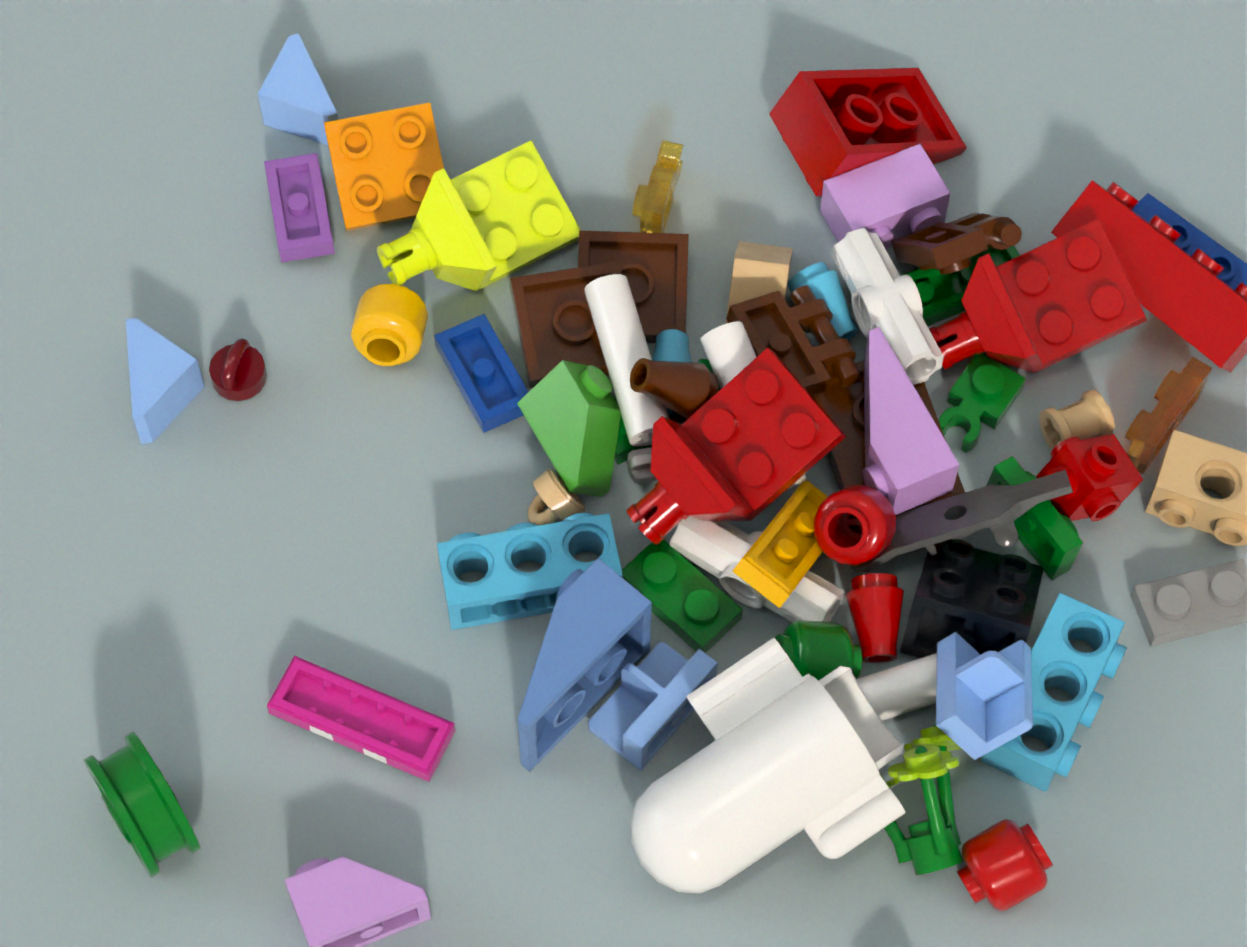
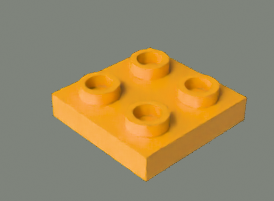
[324,102,444,231]

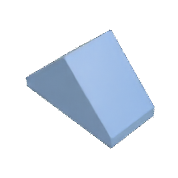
[258,33,338,145]
[125,318,205,444]

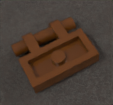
[891,213,1022,274]
[726,285,862,396]

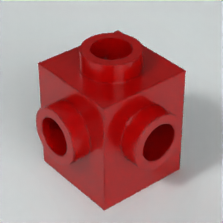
[1036,434,1143,522]

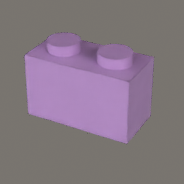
[820,144,951,249]

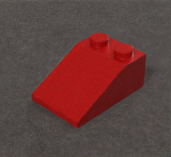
[769,68,967,196]

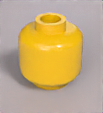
[351,284,428,366]

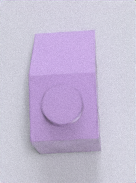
[284,857,431,947]

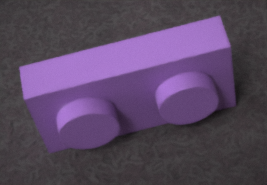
[264,153,335,263]

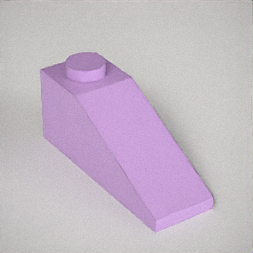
[862,327,959,515]

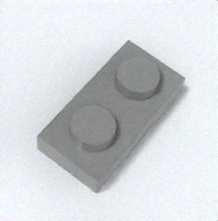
[1130,559,1247,647]

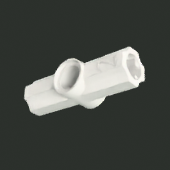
[833,228,943,385]
[670,516,844,622]

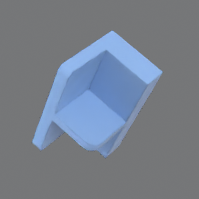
[936,632,1033,760]
[588,642,718,770]

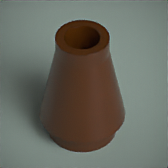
[630,358,718,418]

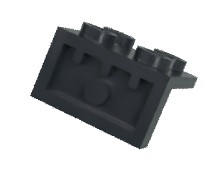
[900,539,1044,658]

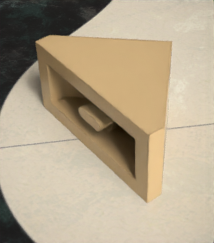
[726,241,793,324]

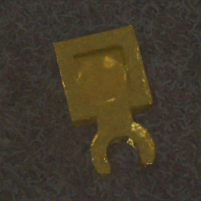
[632,140,684,233]

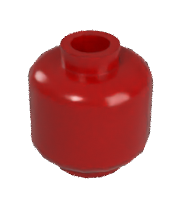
[814,485,896,565]
[956,819,1053,911]

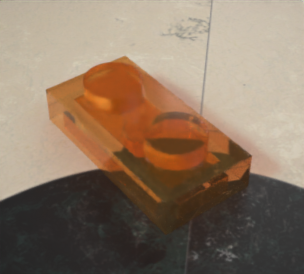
[1125,357,1212,474]

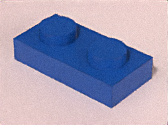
[434,314,529,433]

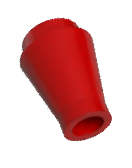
[846,573,904,663]

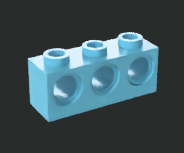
[437,513,623,630]
[981,593,1127,792]

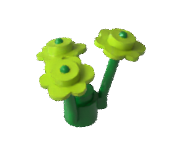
[880,724,963,875]

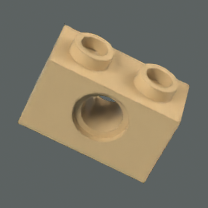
[1145,430,1247,546]

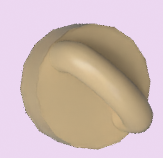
[528,469,585,525]

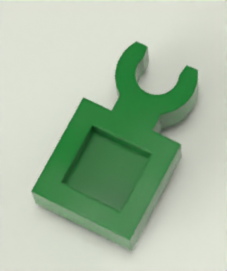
[939,353,1026,453]

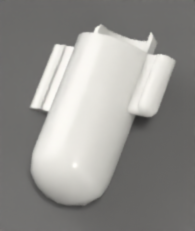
[630,638,906,893]

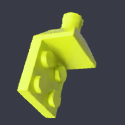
[377,141,580,292]

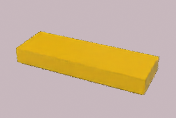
[732,481,828,608]

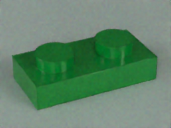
[986,456,1083,580]
[622,539,743,653]

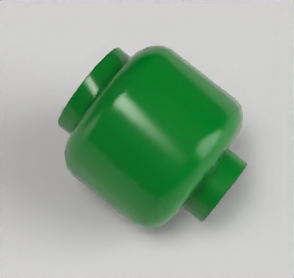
[775,620,862,681]

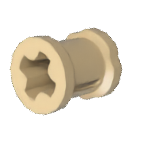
[1039,389,1115,450]

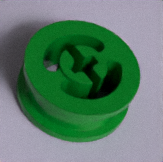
[84,732,201,878]

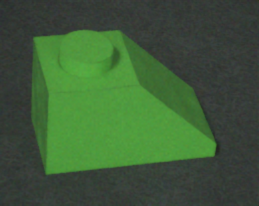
[517,360,621,497]

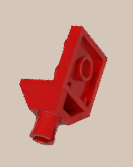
[929,218,1147,373]
[626,347,846,545]

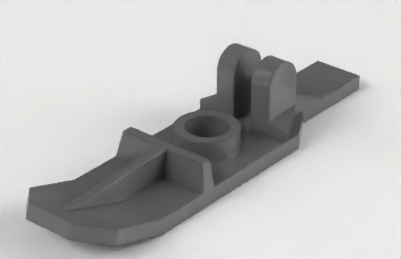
[850,470,1073,573]

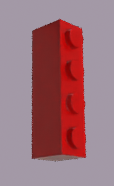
[1051,180,1247,372]

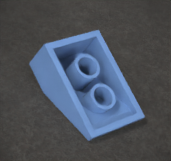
[517,558,652,772]

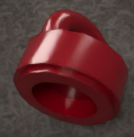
[209,338,267,401]

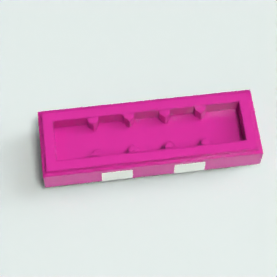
[267,656,456,782]

